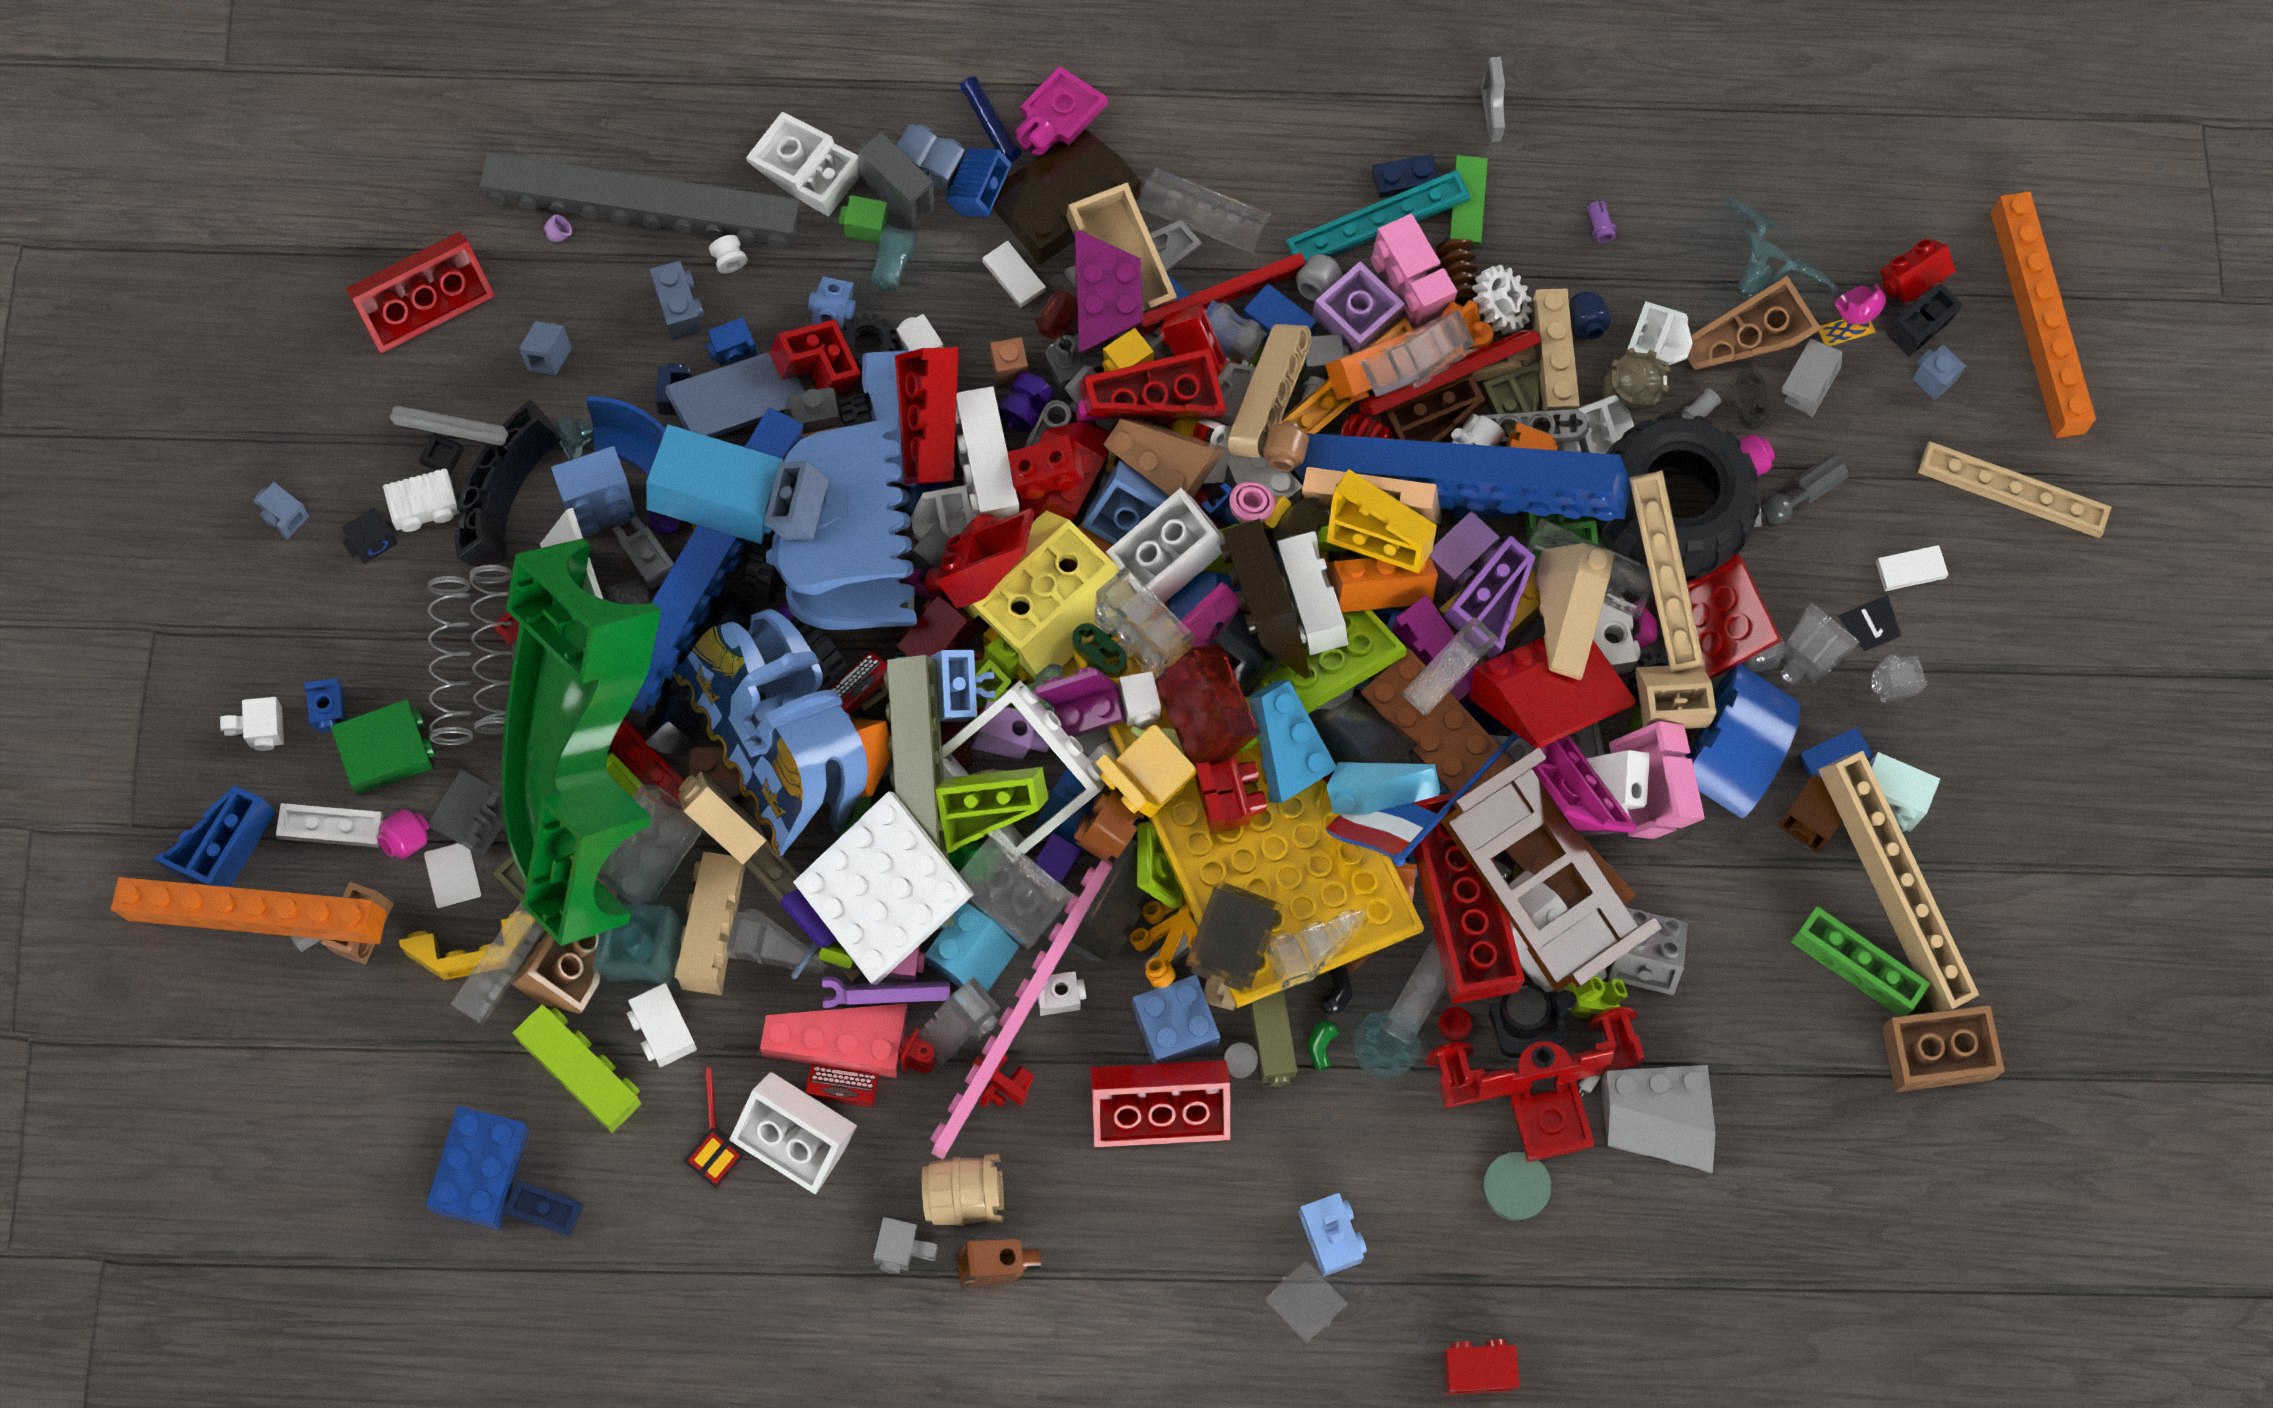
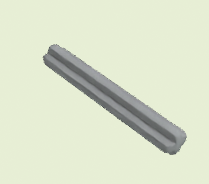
[390,406,508,445]

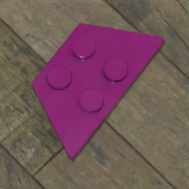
[1074,231,1143,354]

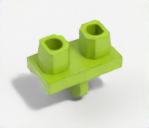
[1565,975,1628,1019]

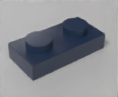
[1371,154,1439,198]
[504,1180,584,1238]

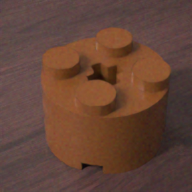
[1073,786,1145,865]

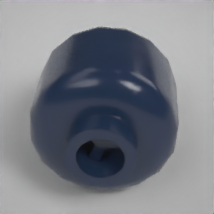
[1569,291,1611,340]

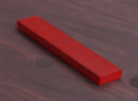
[1136,252,1306,336]
[1358,330,1541,416]

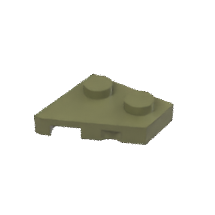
[1481,362,1540,437]

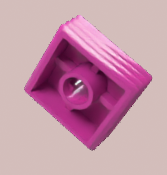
[1176,583,1249,654]

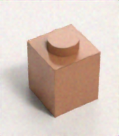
[990,337,1028,387]

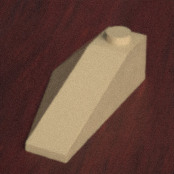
[1535,543,1614,680]

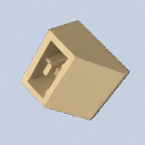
[1635,666,1716,729]

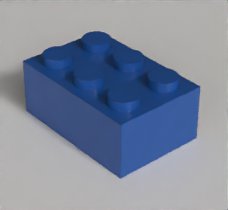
[426,1106,530,1230]

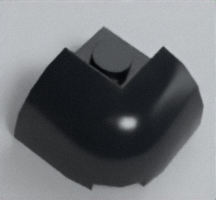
[1196,605,1276,698]

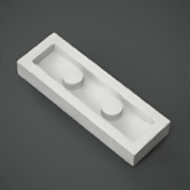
[276,803,384,848]

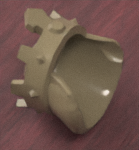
[1602,348,1670,409]

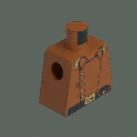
[957,1239,1041,1288]

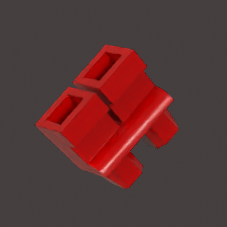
[1194,757,1267,835]

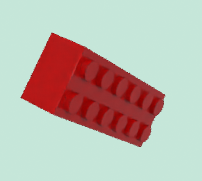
[1412,789,1525,1005]

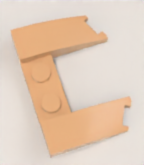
[1302,467,1442,524]

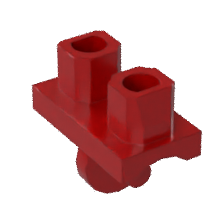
[972,1055,1034,1108]

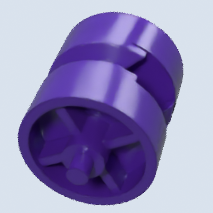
[998,372,1055,433]

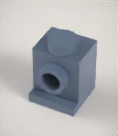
[254,482,309,540]

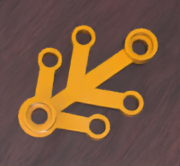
[1130,894,1209,988]

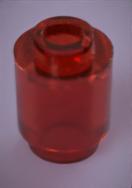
[1035,290,1077,339]

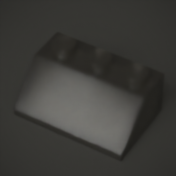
[1071,838,1152,961]

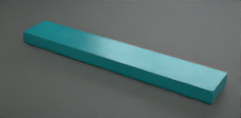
[1286,170,1470,261]

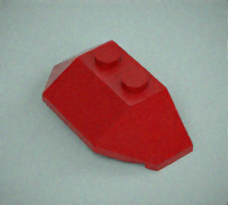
[1016,421,1110,523]

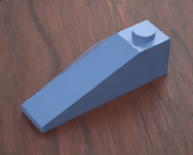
[862,350,916,488]

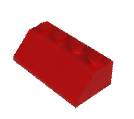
[345,232,495,354]
[1090,1060,1231,1147]

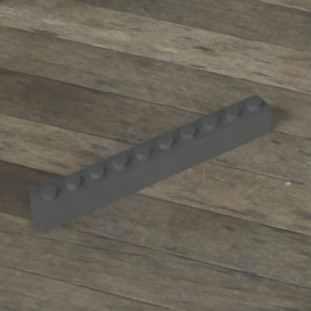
[479,152,801,248]

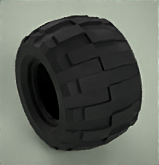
[1593,413,1760,582]

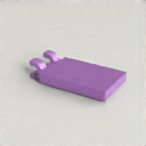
[822,976,950,1008]

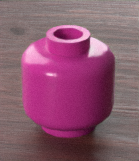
[1739,434,1775,477]
[376,809,429,859]

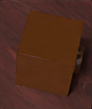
[1777,773,1842,853]

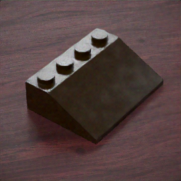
[993,129,1141,265]
[1219,518,1311,679]

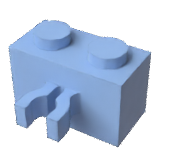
[931,650,995,722]
[1298,1193,1367,1277]

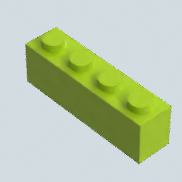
[512,1004,641,1133]

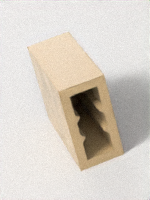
[678,771,766,865]

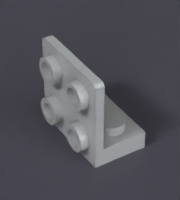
[1608,907,1688,996]

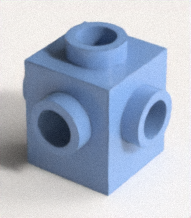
[808,276,856,330]

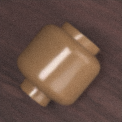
[1263,421,1309,472]

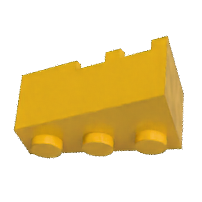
[1326,469,1437,573]

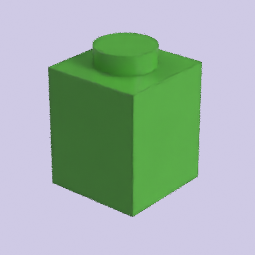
[839,195,888,244]

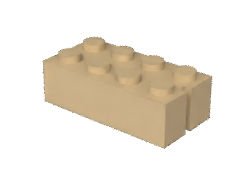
[1066,183,1177,313]

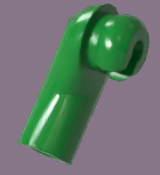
[1307,1021,1338,1072]

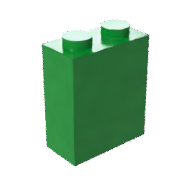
[330,699,436,795]

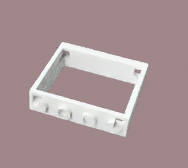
[942,680,1106,863]

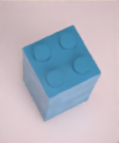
[646,424,783,544]

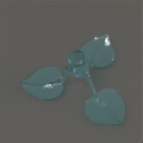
[1723,199,1838,297]

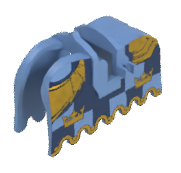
[673,609,868,856]

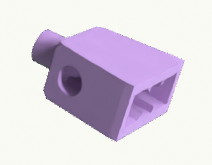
[971,701,1049,759]

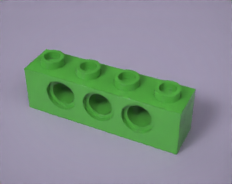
[1791,906,1931,1017]

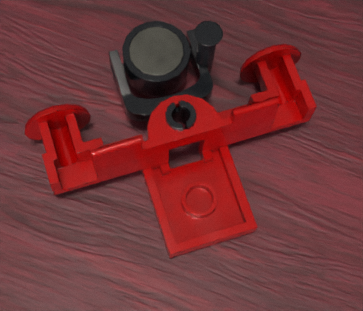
[1425,983,1645,1162]

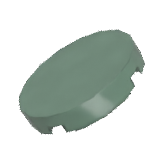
[1483,1152,1551,1221]

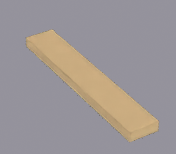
[1917,441,2111,538]
[1629,470,1704,672]

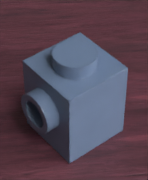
[519,321,572,376]
[1912,345,1966,400]

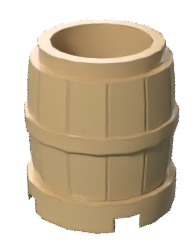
[922,1154,1004,1226]

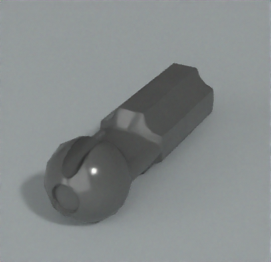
[1761,454,1848,524]

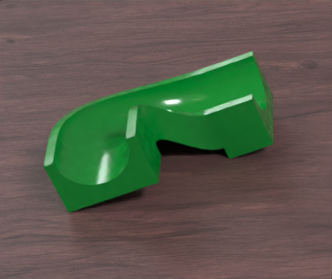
[501,538,661,946]

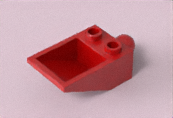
[924,508,1034,610]

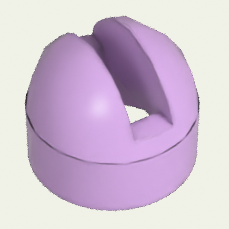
[544,214,572,243]

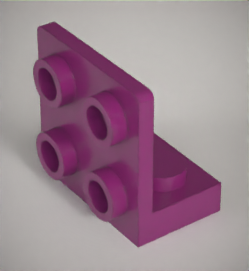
[1034,667,1126,737]

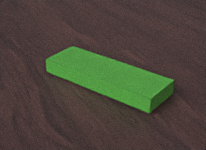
[1449,155,1488,247]

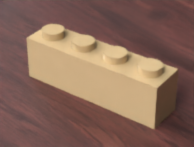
[1530,289,1580,422]

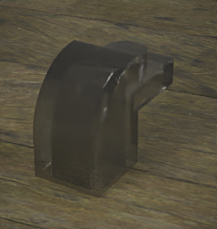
[1273,497,1331,553]

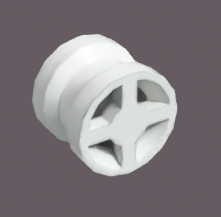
[709,235,747,274]

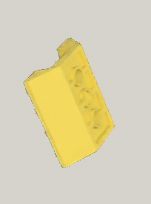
[962,511,1137,685]

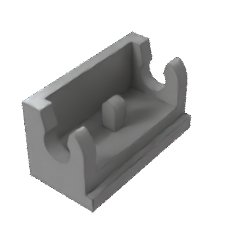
[1782,338,1842,417]

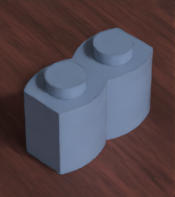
[896,124,965,190]

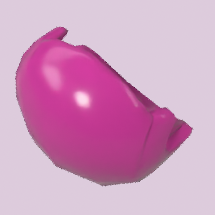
[1834,284,1886,325]

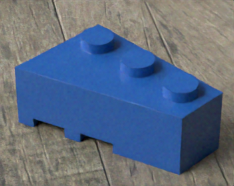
[154,785,276,887]

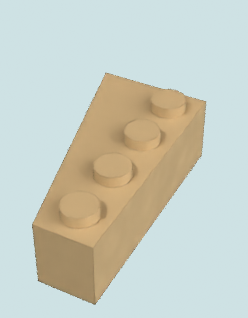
[674,852,746,995]

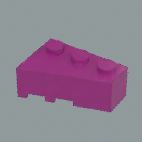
[1392,595,1479,705]

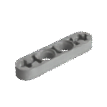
[1463,409,1589,446]

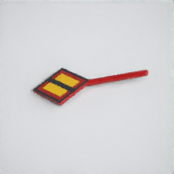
[684,1067,745,1189]

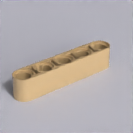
[1228,324,1311,458]

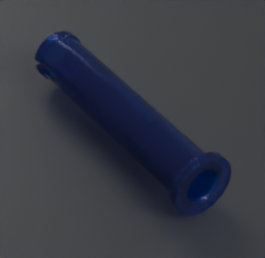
[960,76,1022,162]

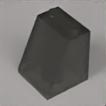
[1315,693,1418,777]
[1186,880,1284,991]

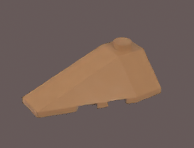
[511,873,619,1014]

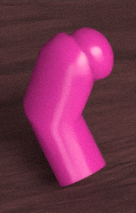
[903,568,947,600]
[1627,600,1657,648]

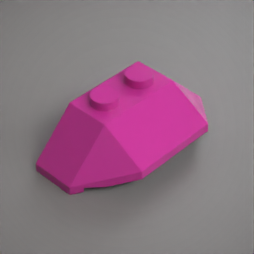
[1532,735,1637,832]

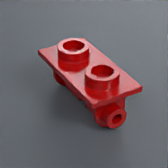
[898,1028,936,1074]

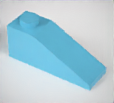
[1327,762,1441,814]

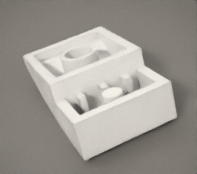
[746,112,860,217]

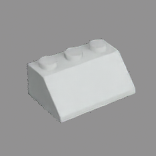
[729,1072,857,1194]

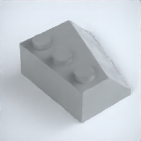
[1600,1065,1716,1174]

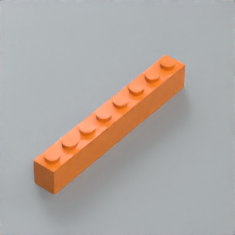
[1990,191,2096,439]
[110,877,387,944]

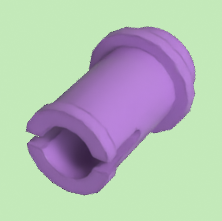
[1587,201,1617,243]

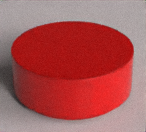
[1438,1007,1473,1042]

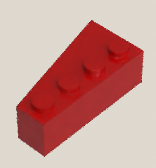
[895,347,958,485]
[1079,348,1226,419]

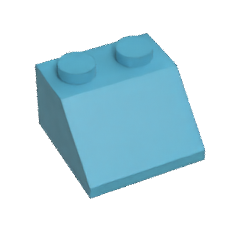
[925,902,1019,1002]

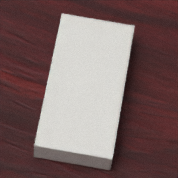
[982,241,1046,308]
[1875,545,1949,591]

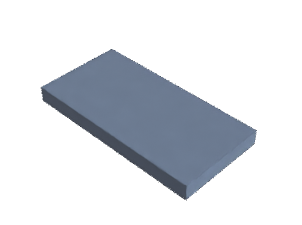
[665,352,805,438]

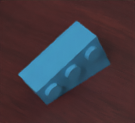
[1248,680,1338,803]

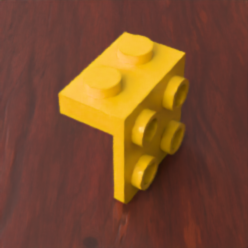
[1095,725,1196,818]

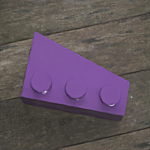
[1442,535,1536,659]

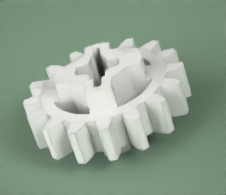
[1472,265,1532,335]

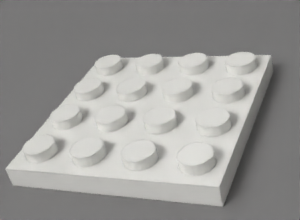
[793,791,974,985]

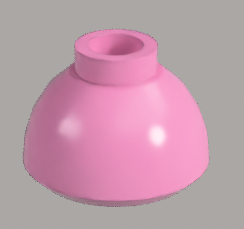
[1229,482,1275,523]

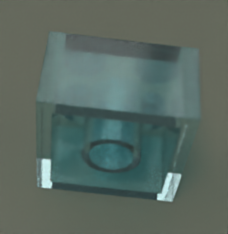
[593,904,684,985]

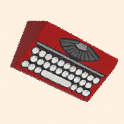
[829,651,887,716]
[805,1064,879,1108]

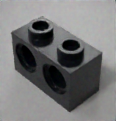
[1887,282,1963,357]

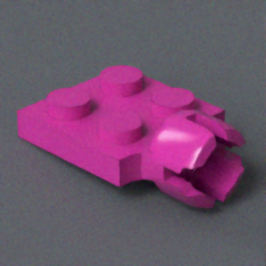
[1015,66,1108,156]

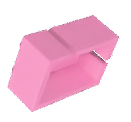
[1371,213,1458,329]
[1609,721,1705,839]

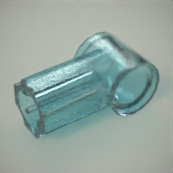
[870,225,917,291]

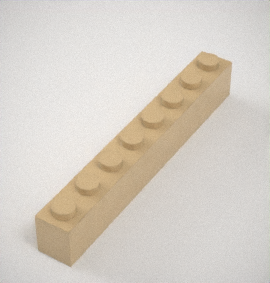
[1818,751,1979,1012]

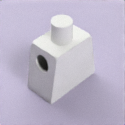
[1586,750,1650,815]

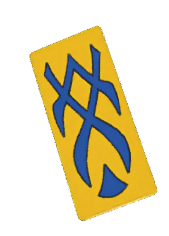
[1818,319,1876,346]

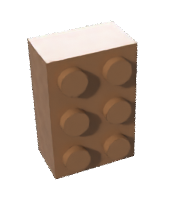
[1882,1005,2005,1092]

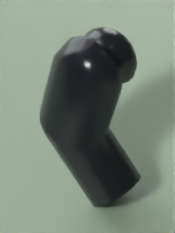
[1321,966,1353,1014]

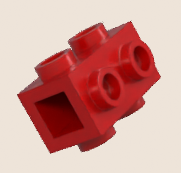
[1880,238,1956,303]

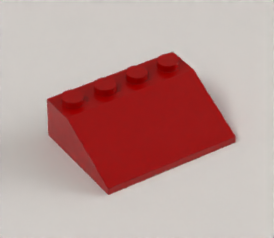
[1470,637,1635,749]

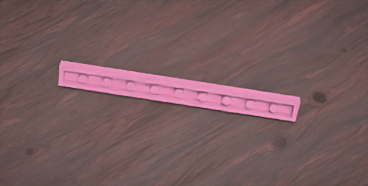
[930,860,1113,1160]

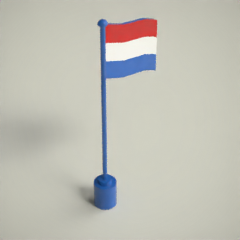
[1326,730,1522,866]

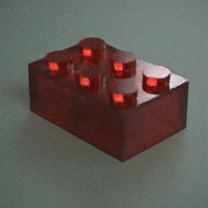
[1155,645,1260,766]

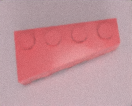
[760,1003,908,1078]

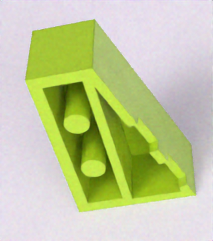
[935,767,1048,854]

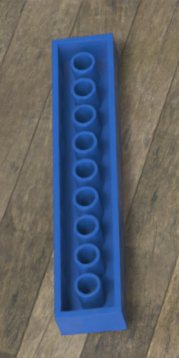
[630,407,804,715]
[1294,433,1631,521]

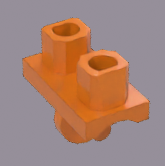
[1441,300,1494,352]

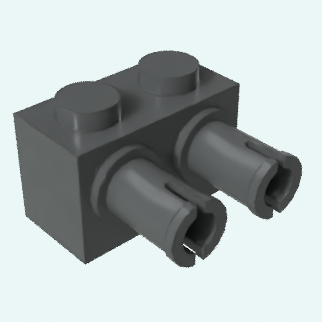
[1043,333,1111,395]

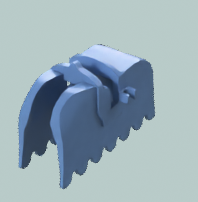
[766,416,917,630]

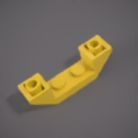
[399,911,540,980]

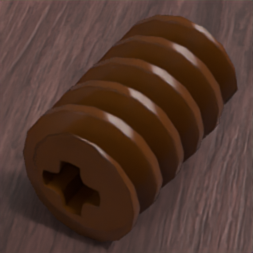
[1435,239,1478,307]

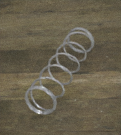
[469,565,514,734]
[427,576,473,745]

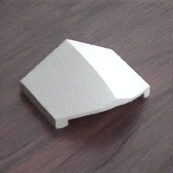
[1628,301,1692,365]
[1575,395,1634,454]
[911,485,972,542]

